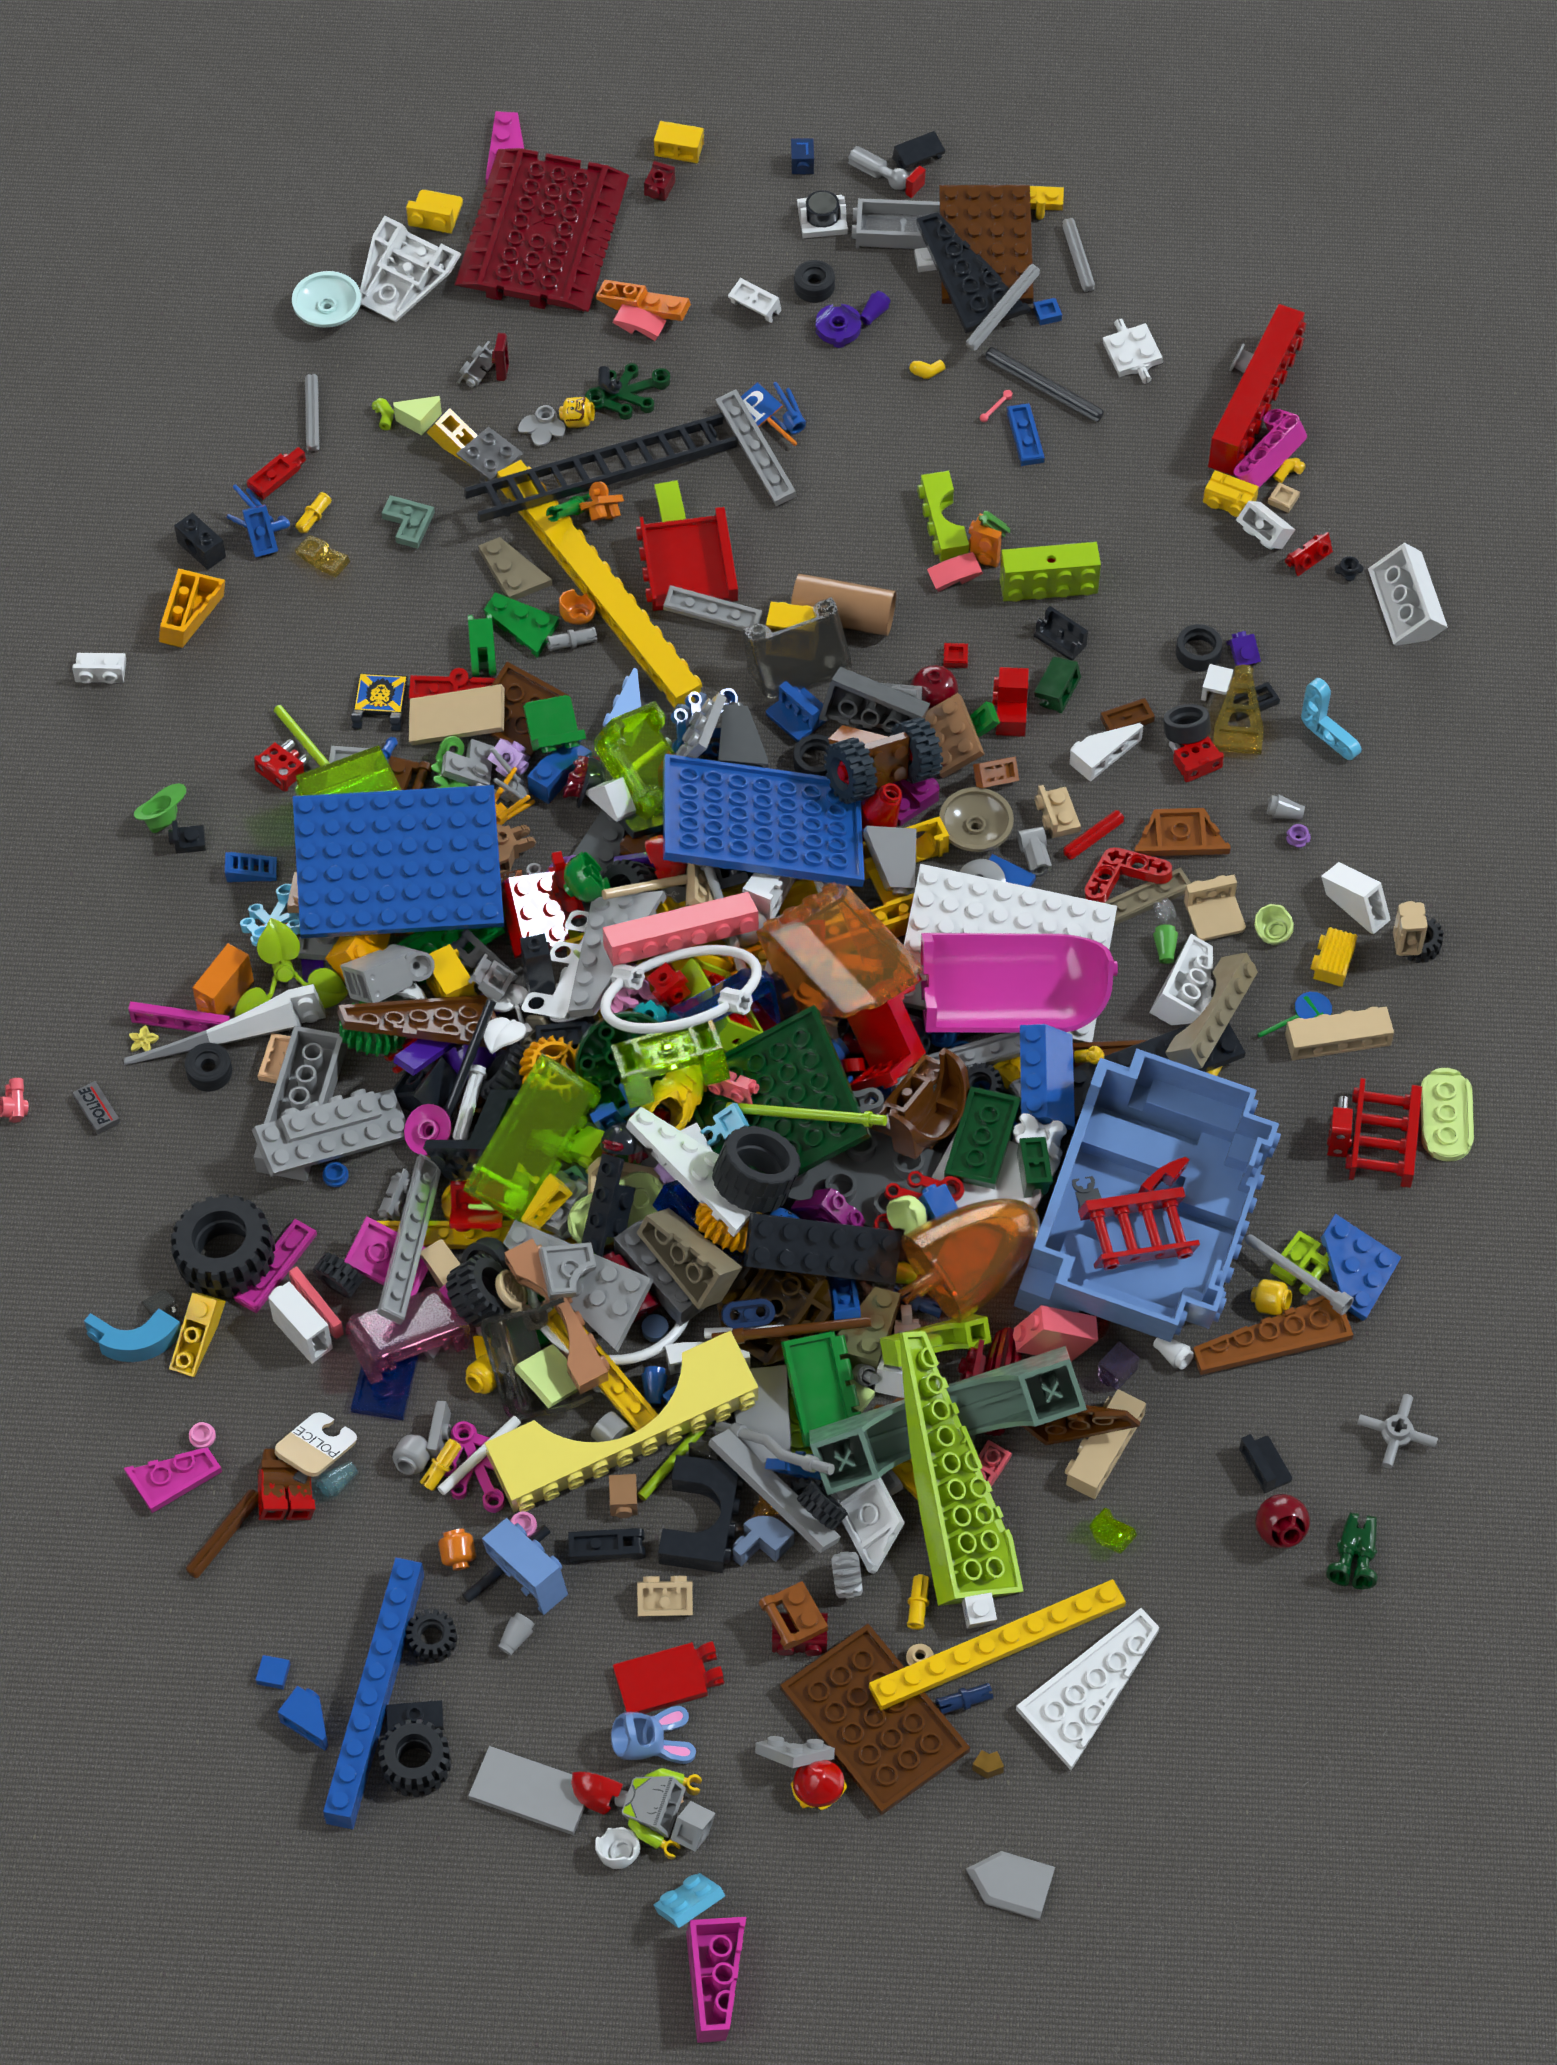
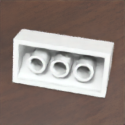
[1368,543,1448,646]

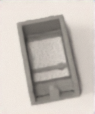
[852,198,940,249]

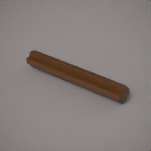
[186,1489,258,1578]

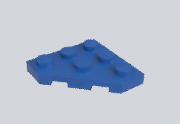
[1320,1214,1401,1321]

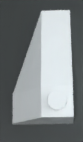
[1149,934,1213,1025]

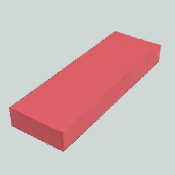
[289,1266,344,1339]

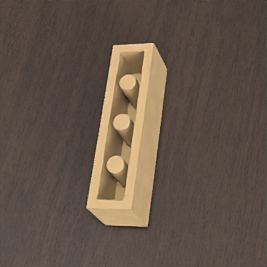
[1285,1007,1394,1061]
[1065,1389,1146,1500]

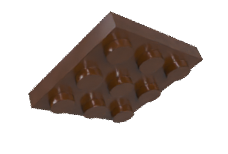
[488,662,569,758]

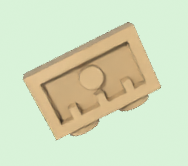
[1035,785,1081,838]
[637,1576,693,1616]

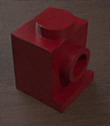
[644,161,675,201]

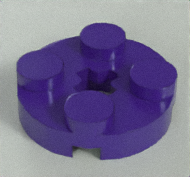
[815,304,861,348]

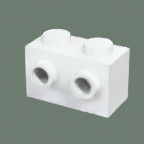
[1236,501,1295,550]

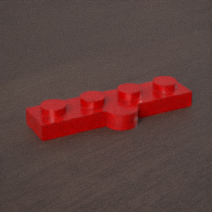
[409,668,496,700]

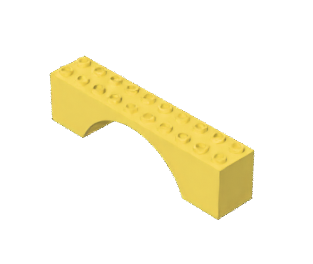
[485,1330,759,1512]

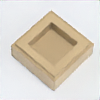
[1268,483,1300,513]

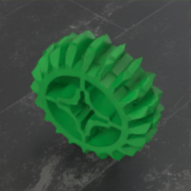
[339,1001,407,1057]

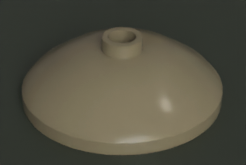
[939,787,1014,852]

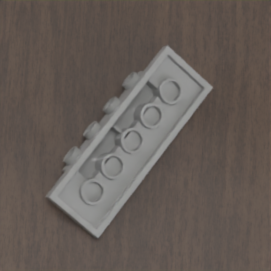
[252,1089,406,1177]

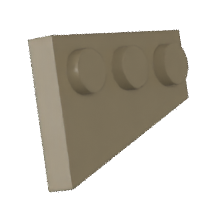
[478,537,552,600]

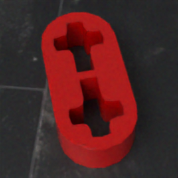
[840,1058,869,1074]

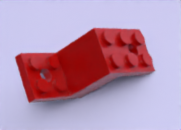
[844,970,926,1091]

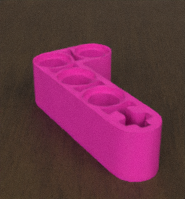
[1234,409,1307,488]

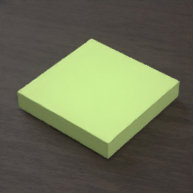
[514,1344,578,1408]

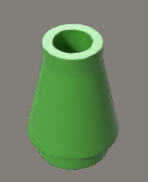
[1153,925,1178,964]

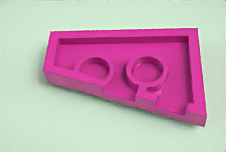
[124,1447,222,1513]

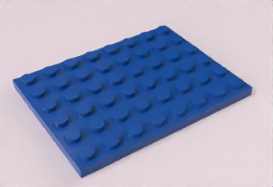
[663,754,865,887]
[293,785,504,939]

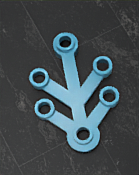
[240,884,300,947]

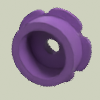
[1286,824,1311,848]

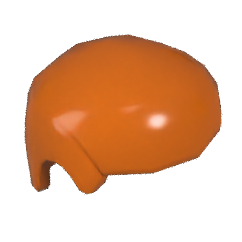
[559,589,596,625]

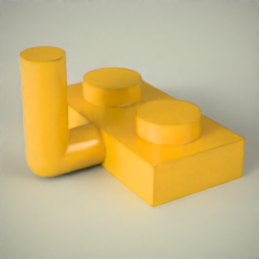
[1030,186,1064,220]

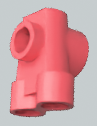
[0,1078,28,1123]

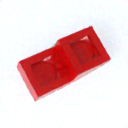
[1138,1157,1189,1193]

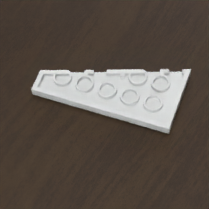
[626,1107,754,1237]
[1016,1608,1159,1770]

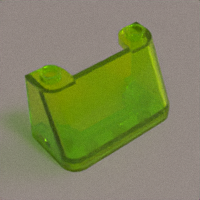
[594,701,675,820]

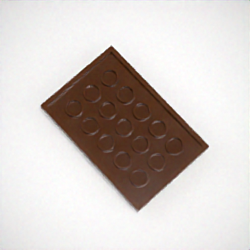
[939,185,1034,304]
[780,1624,970,1816]

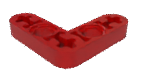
[1084,847,1172,903]

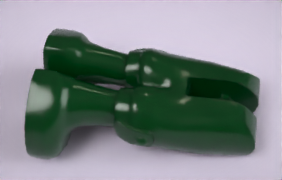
[1326,1512,1378,1590]

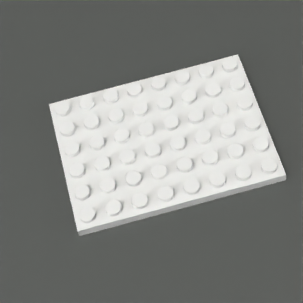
[897,864,1117,1043]

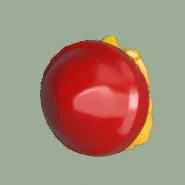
[791,1760,847,1810]

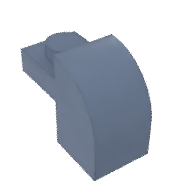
[733,1516,794,1566]

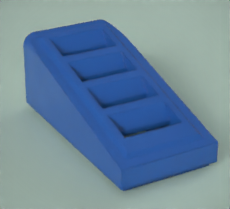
[225,852,277,882]

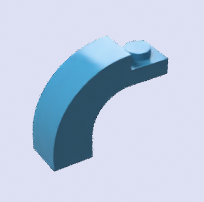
[84,1308,181,1362]

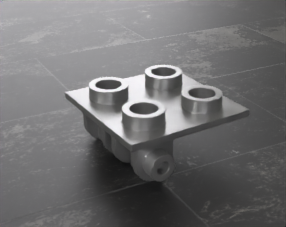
[456,427,523,483]

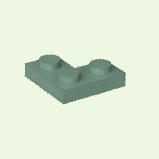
[382,495,435,549]

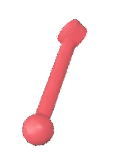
[979,390,1013,423]

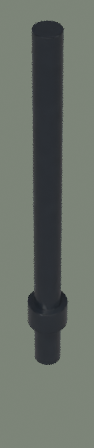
[444,999,497,1125]

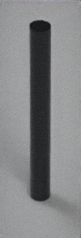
[462,1525,550,1603]

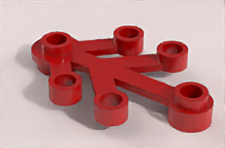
[873,1171,964,1245]

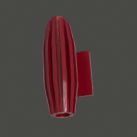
[957,1328,1022,1436]

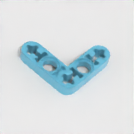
[1301,678,1361,760]

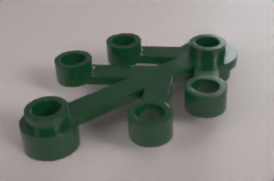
[584,363,670,420]

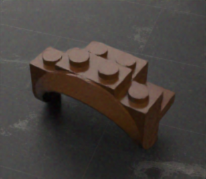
[870,1048,970,1159]

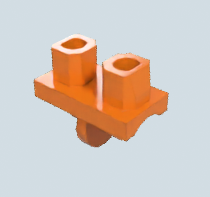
[579,482,624,521]

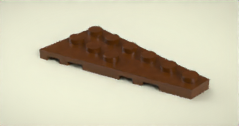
[337,995,507,1050]

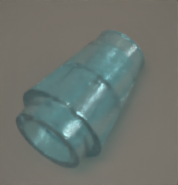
[317,1461,358,1498]

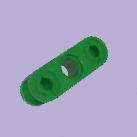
[468,613,497,677]

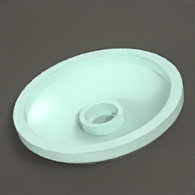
[292,271,361,328]

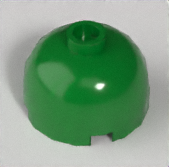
[563,851,611,903]

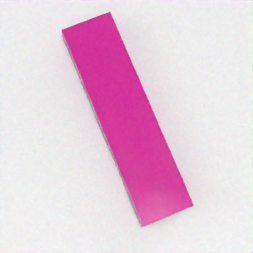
[128,1001,230,1033]
[234,1219,317,1314]

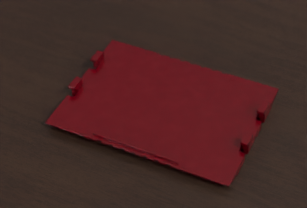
[455,148,629,312]

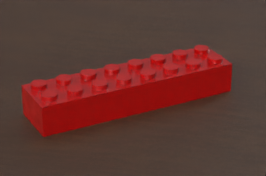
[1208,304,1307,476]

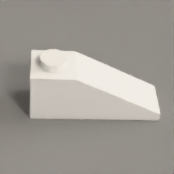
[1070,723,1143,782]

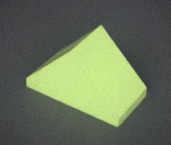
[393,396,442,435]

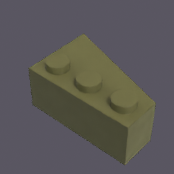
[837,1287,901,1372]

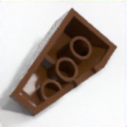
[1022,1405,1140,1445]

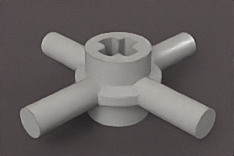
[1357,1394,1438,1469]

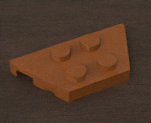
[1134,808,1231,856]

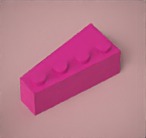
[686,1917,746,2043]

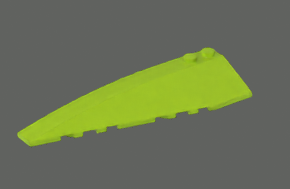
[900,1331,1024,1606]

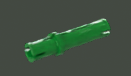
[546,493,593,522]

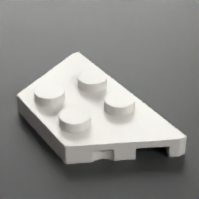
[830,1478,905,1574]

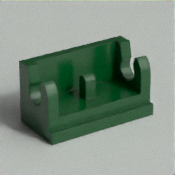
[1034,656,1081,713]
[1017,1137,1053,1198]

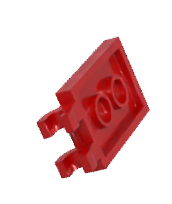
[613,1641,724,1714]

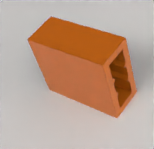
[192,943,254,1016]

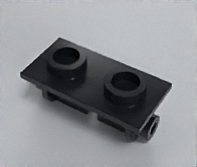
[759,971,801,1022]

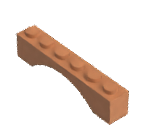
[504,1238,610,1395]

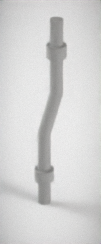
[715,1422,835,1475]

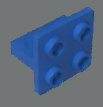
[766,681,829,742]

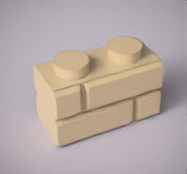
[1393,901,1428,956]

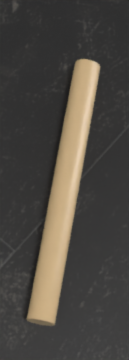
[602,874,687,900]

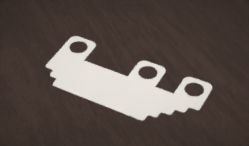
[521,910,589,1019]

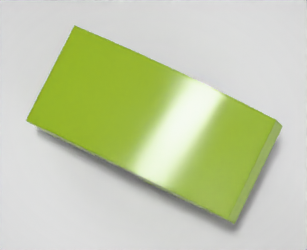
[654,480,686,522]

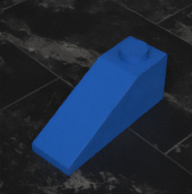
[527,745,592,804]

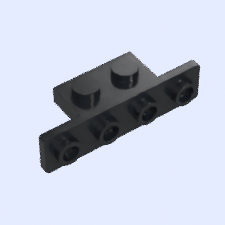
[581,1154,636,1257]

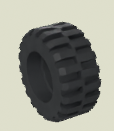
[170,1194,275,1298]

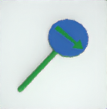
[1257,992,1332,1037]

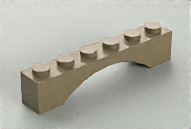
[1165,953,1258,1069]

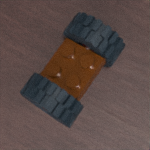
[824,717,943,804]

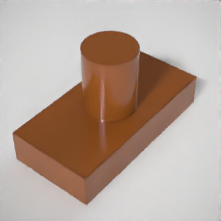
[973,756,1019,788]

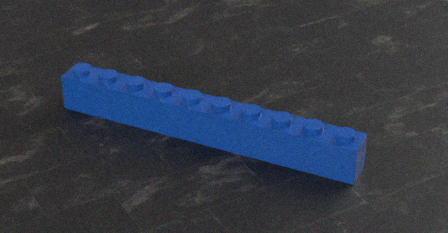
[323,1558,424,1830]

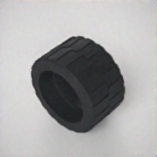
[712,1126,801,1213]

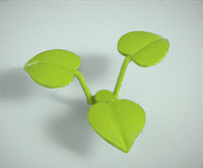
[235,918,348,1017]

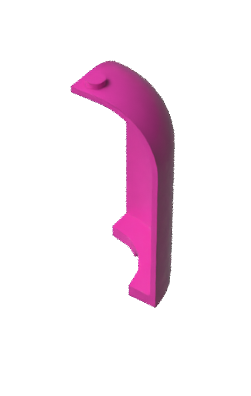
[920,933,1118,1033]

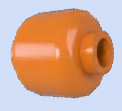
[438,1529,476,1571]

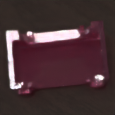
[345,1286,470,1384]

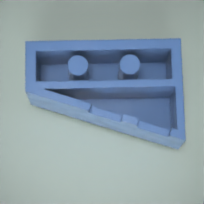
[482,1518,568,1615]

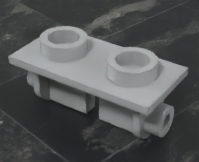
[458,341,494,388]
[378,1168,412,1221]

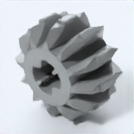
[831,1551,863,1599]

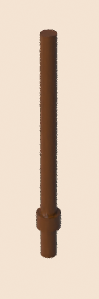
[712,1316,872,1344]

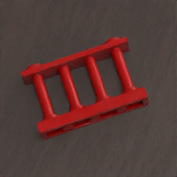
[1345,1078,1422,1188]
[1078,1187,1200,1270]

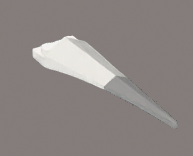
[123,984,326,1065]

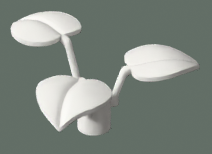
[484,984,584,1054]

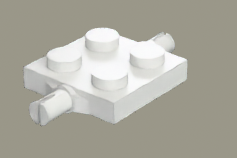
[1103,319,1163,384]

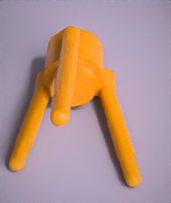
[495,767,535,825]

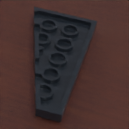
[916,212,1030,333]

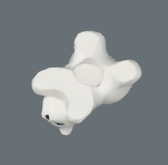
[1012,1113,1067,1157]

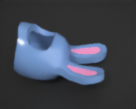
[611,1706,696,1764]

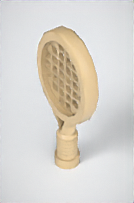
[495,1270,528,1310]

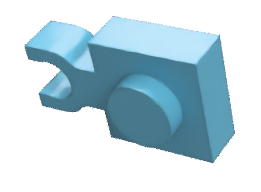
[701,1103,749,1146]

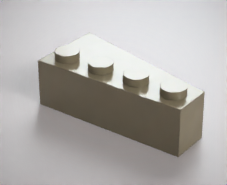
[636,1208,742,1310]

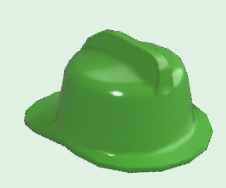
[134,783,186,833]

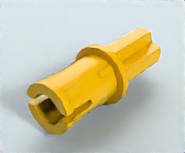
[295,492,332,533]
[420,1439,461,1491]
[907,1574,929,1630]

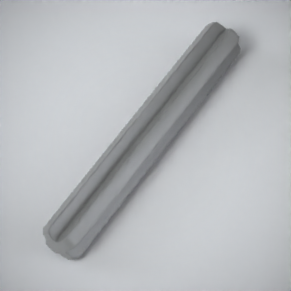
[1062,218,1095,292]
[305,374,319,452]

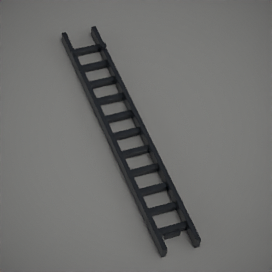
[464,413,738,523]

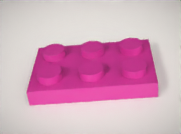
[344,1216,428,1300]

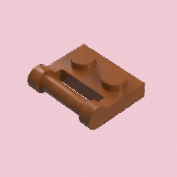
[759,1581,828,1650]

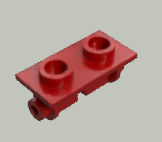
[1285,532,1333,576]

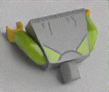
[615,1768,702,1859]

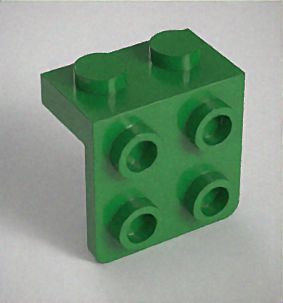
[523,695,586,754]

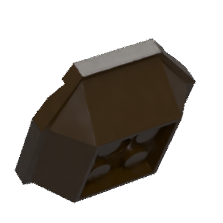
[717,1258,833,1367]

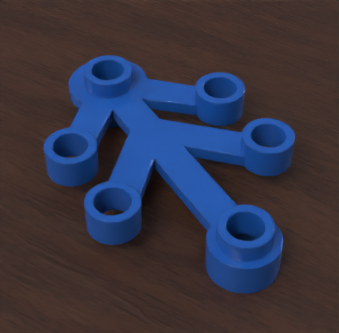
[671,688,738,758]

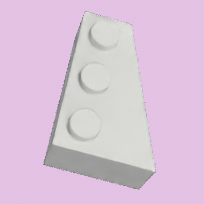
[743,872,796,927]

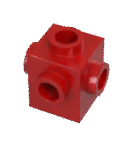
[647,962,691,1009]

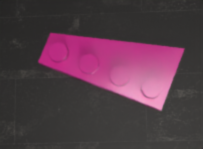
[485,111,524,185]

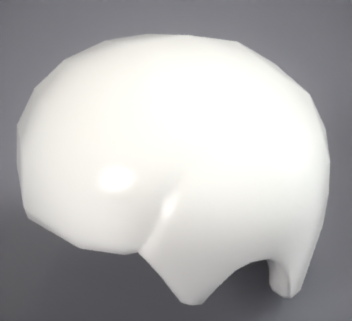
[595,1827,640,1869]

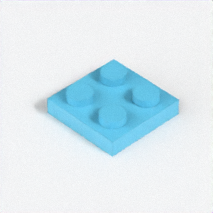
[654,1873,725,1928]

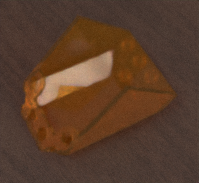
[756,882,923,1018]

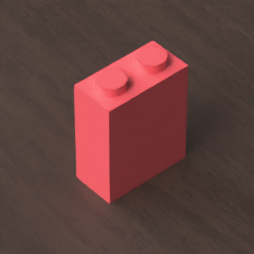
[1013,1305,1098,1362]

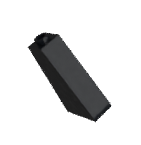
[520,933,560,1024]

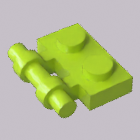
[1270,1230,1330,1296]

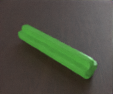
[979,511,1010,537]

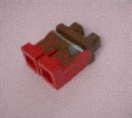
[257,1449,315,1520]

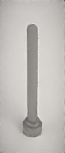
[1245,1234,1354,1315]

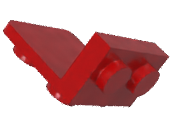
[449,1181,504,1232]

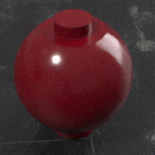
[1255,1494,1310,1549]

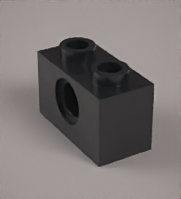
[174,512,226,570]

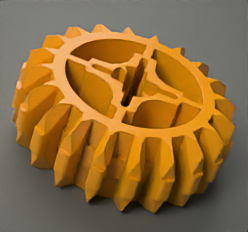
[519,1035,583,1103]
[695,1203,762,1253]

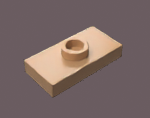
[258,1033,291,1084]

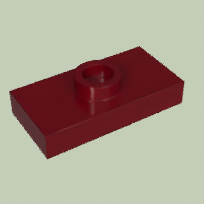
[492,333,509,381]

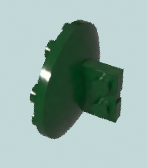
[575,1011,679,1109]

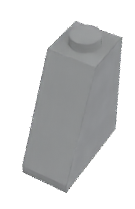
[863,826,916,896]

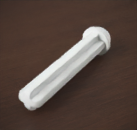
[453,1065,487,1140]

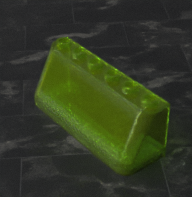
[464,1054,601,1223]

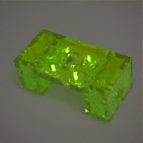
[611,1020,731,1109]

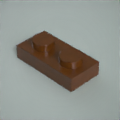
[1100,698,1155,731]

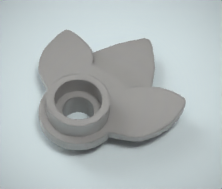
[518,405,565,446]

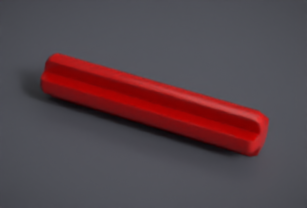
[1063,810,1124,860]

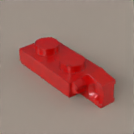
[246,447,306,500]
[548,851,585,921]

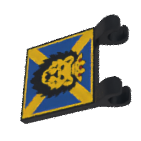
[351,673,408,731]

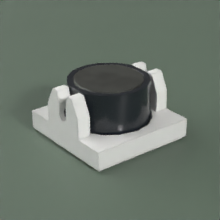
[797,190,848,238]

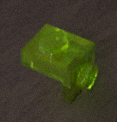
[1089,1508,1137,1554]

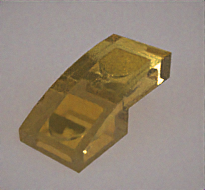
[295,535,350,578]

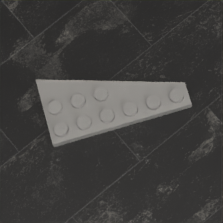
[568,891,667,1017]
[503,1220,653,1352]

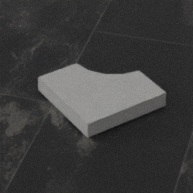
[538,1242,597,1299]

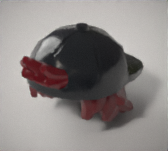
[563,755,606,808]
[600,1122,649,1164]

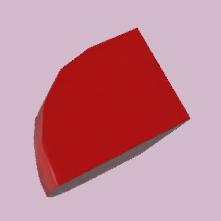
[571,1772,623,1815]

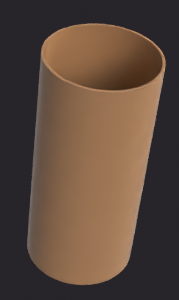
[791,574,896,636]

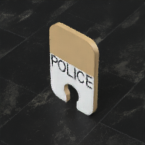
[275,1412,357,1477]

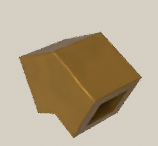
[972,1750,1004,1779]

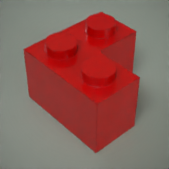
[992,667,1029,737]

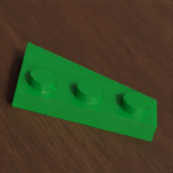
[484,592,559,658]

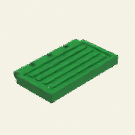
[781,1331,861,1448]

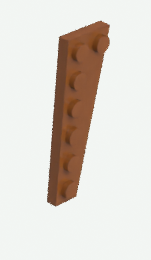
[1193,1290,1353,1375]

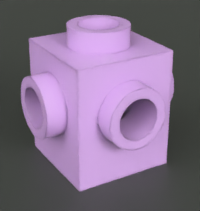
[487,738,530,777]

